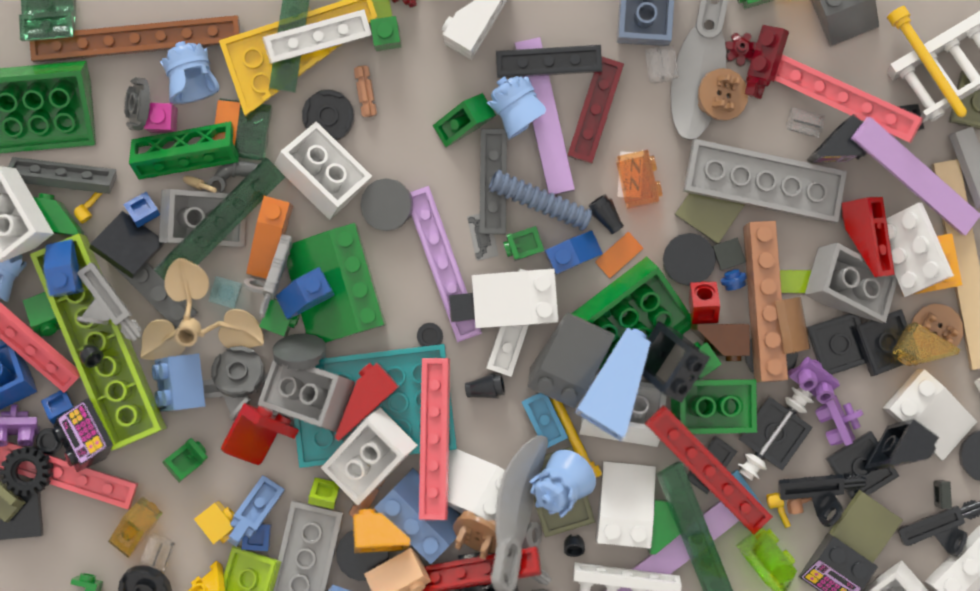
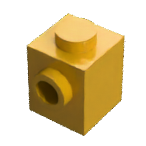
[194,501,235,544]

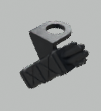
[778,474,867,527]
[898,500,980,557]

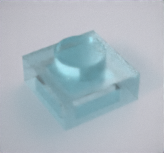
[209,276,242,309]

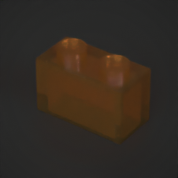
[615,150,662,210]

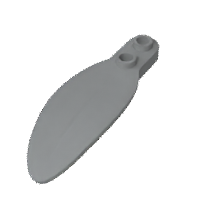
[671,0,728,140]
[491,435,548,591]

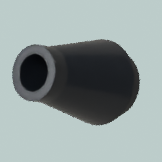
[588,194,624,234]
[465,373,505,399]

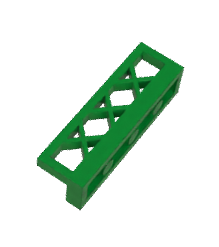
[129,122,239,180]

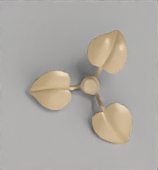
[140,258,264,360]

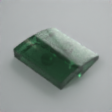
[19,0,76,42]
[219,98,272,161]

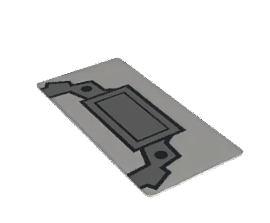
[467,214,498,261]

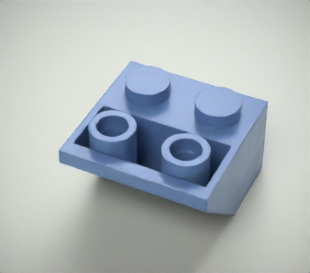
[152,354,205,412]

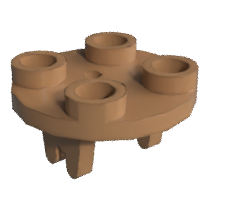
[698,68,748,121]
[910,304,963,356]
[453,511,497,560]

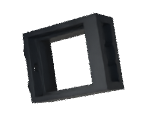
[642,321,710,403]

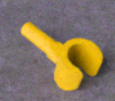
[74,192,102,224]
[766,493,791,528]

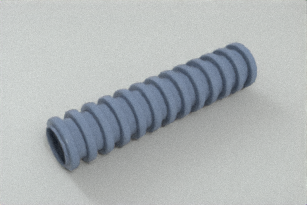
[489,170,592,231]

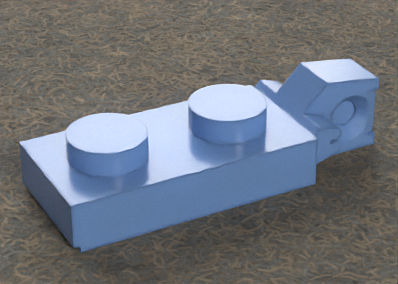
[228,475,285,547]

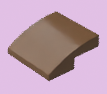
[775,297,810,354]

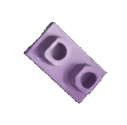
[787,357,840,404]
[815,395,863,446]
[0,404,40,446]

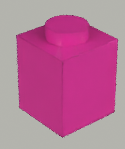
[144,103,178,134]

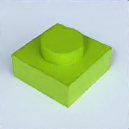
[308,477,340,509]

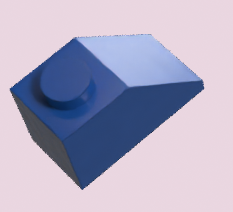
[545,230,603,276]
[44,239,84,297]
[275,267,335,320]

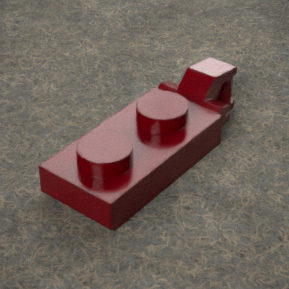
[745,25,789,99]

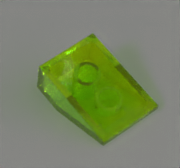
[735,528,797,591]

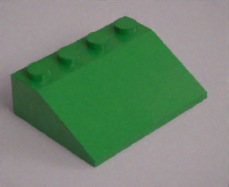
[0,61,96,153]
[286,223,386,343]
[571,256,694,370]

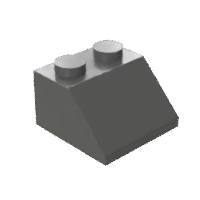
[811,0,879,47]

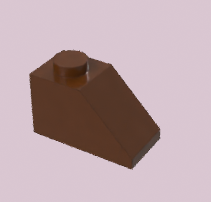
[691,324,750,361]

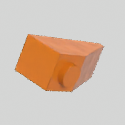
[246,196,293,279]

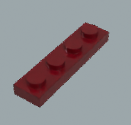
[567,56,624,164]

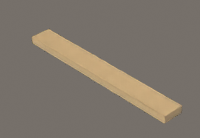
[931,159,980,370]

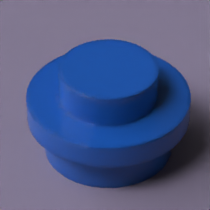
[720,269,747,291]

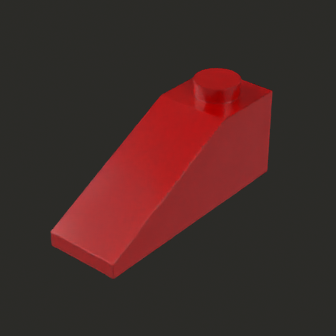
[841,197,895,277]
[335,363,400,441]

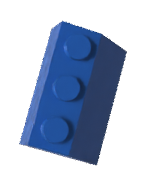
[0,341,38,410]

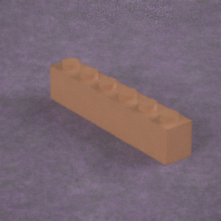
[743,221,788,383]

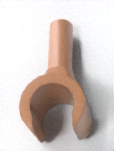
[787,497,812,514]

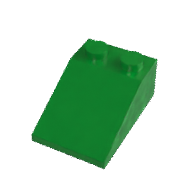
[671,379,757,434]

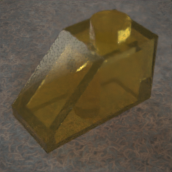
[892,322,961,366]
[108,496,163,558]

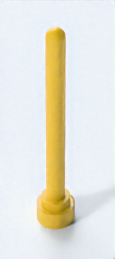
[887,6,967,117]
[549,397,602,477]

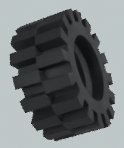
[0,447,54,496]

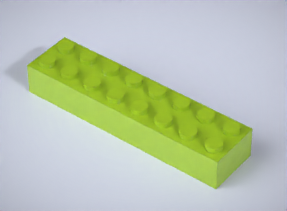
[30,234,167,451]

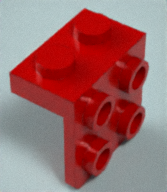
[221,403,299,465]

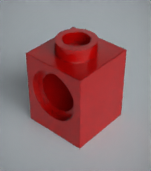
[689,282,720,324]

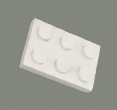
[886,203,954,297]

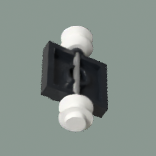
[737,387,814,481]

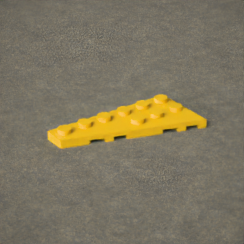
[219,0,377,117]

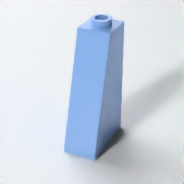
[575,328,650,441]

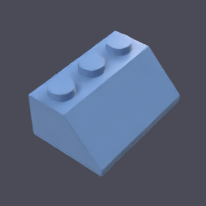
[374,468,461,564]

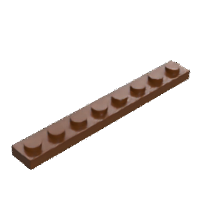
[29,15,240,63]

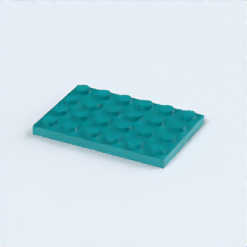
[293,344,457,468]

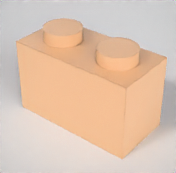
[364,548,431,591]

